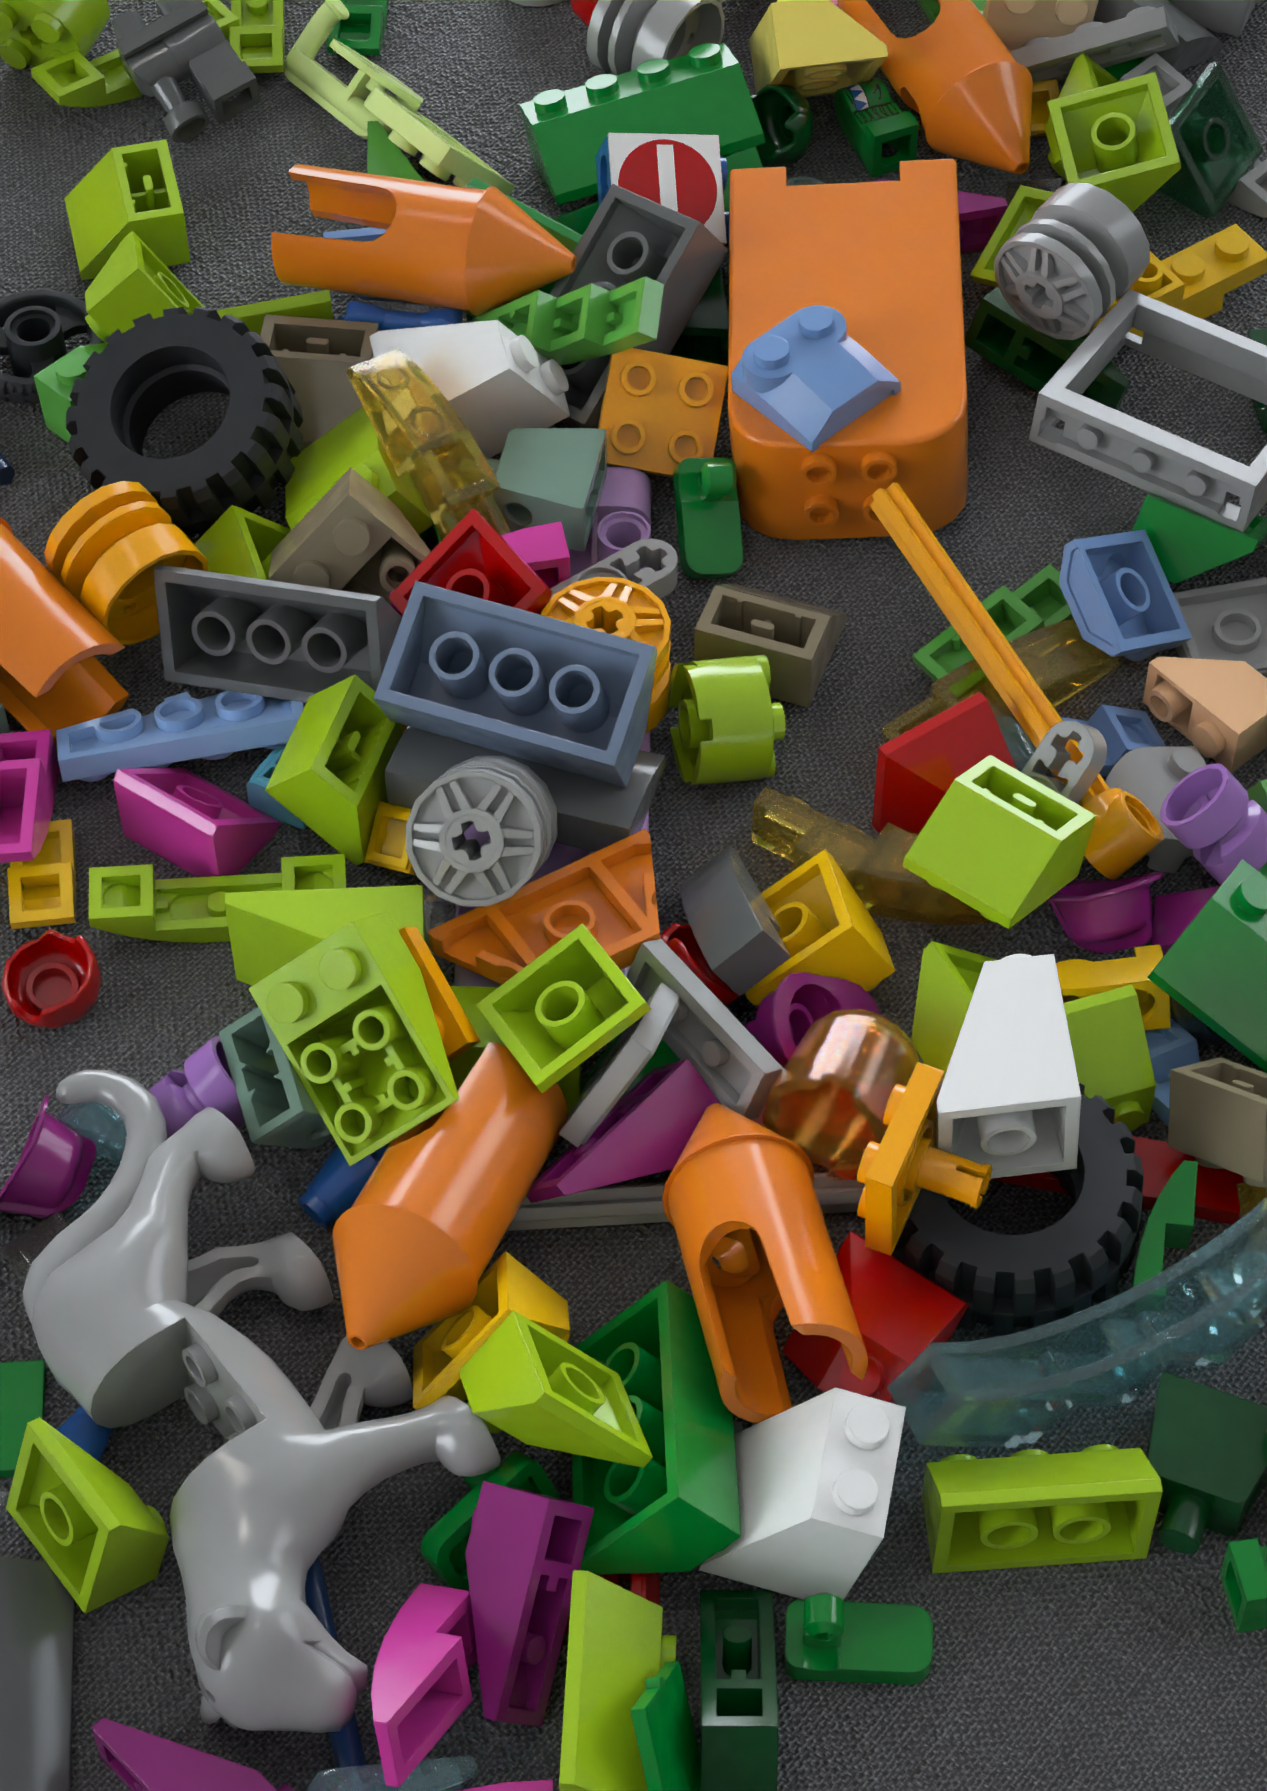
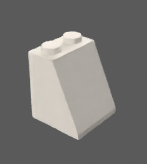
[369,320,570,477]
[936,954,1081,1179]
[699,1388,906,1600]

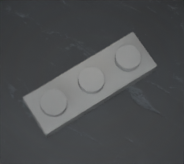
[1009,6,1180,82]
[626,939,784,1120]

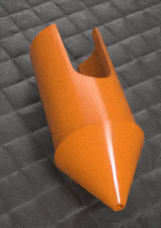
[838,0,1033,175]
[271,164,576,317]
[0,517,130,748]
[332,1042,568,1350]
[662,1103,868,1424]

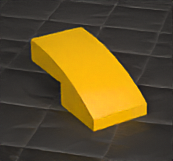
[7,819,77,929]

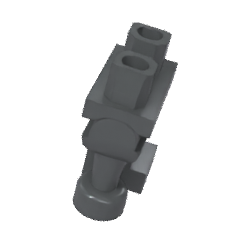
[112,0,261,142]

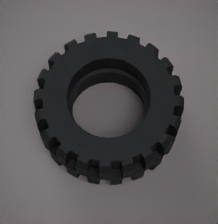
[66,307,303,541]
[892,1083,1144,1337]

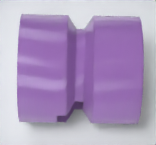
[1160,764,1267,884]
[148,1036,245,1139]

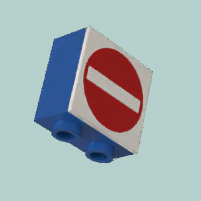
[595,133,730,246]

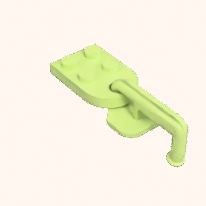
[284,0,516,196]

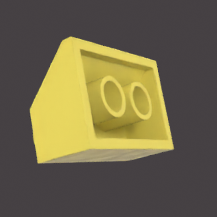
[749,0,888,97]

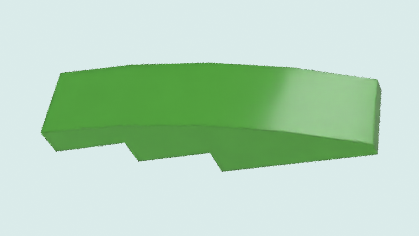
[473,276,664,365]
[912,564,1079,699]

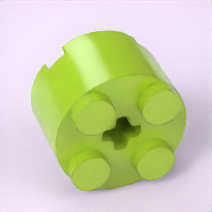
[0,0,110,69]
[668,655,786,785]

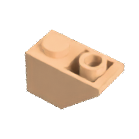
[1143,656,1267,773]

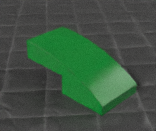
[326,0,389,55]
[1128,1160,1198,1311]

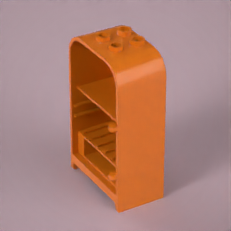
[728,159,969,540]

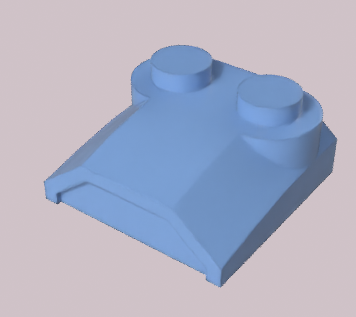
[731,305,901,452]
[1059,529,1192,662]

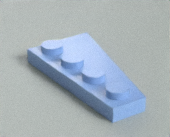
[56,690,304,782]

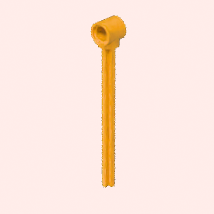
[870,482,1165,880]

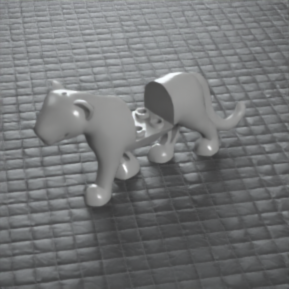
[22,1070,501,1733]

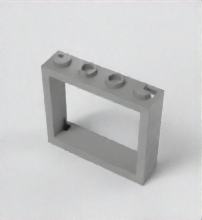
[1028,289,1267,533]

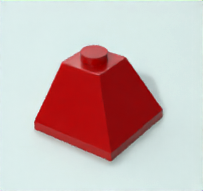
[388,508,553,615]
[872,692,1017,839]
[782,1231,969,1415]

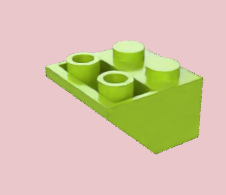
[64,139,191,280]
[265,675,402,866]
[902,755,1096,929]

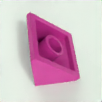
[113,767,281,877]

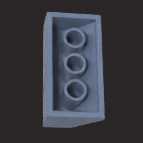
[374,581,657,788]

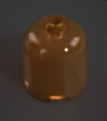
[762,1009,921,1180]

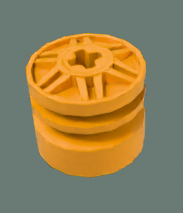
[44,481,209,645]
[541,576,671,734]

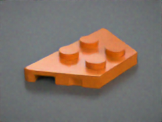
[428,829,661,985]

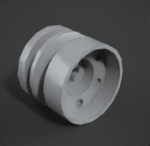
[586,0,725,76]
[994,182,1150,340]
[406,756,558,906]

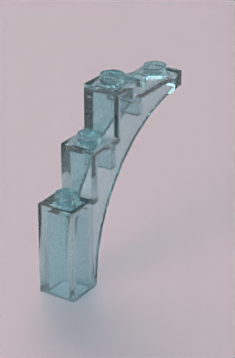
[887,1197,1267,1448]

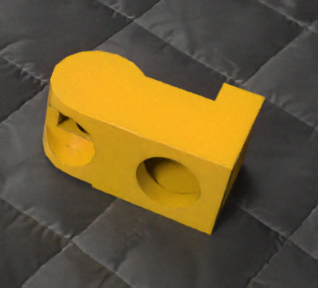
[1056,944,1171,1030]

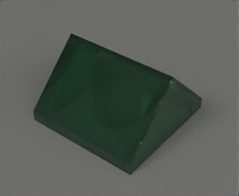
[1158,61,1263,218]

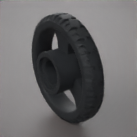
[0,289,105,405]

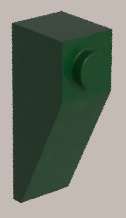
[965,286,1130,410]
[700,1590,779,1791]

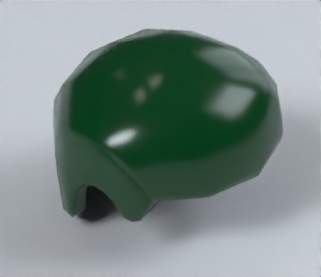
[738,84,813,168]

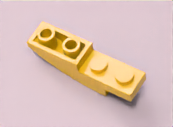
[1089,224,1267,338]

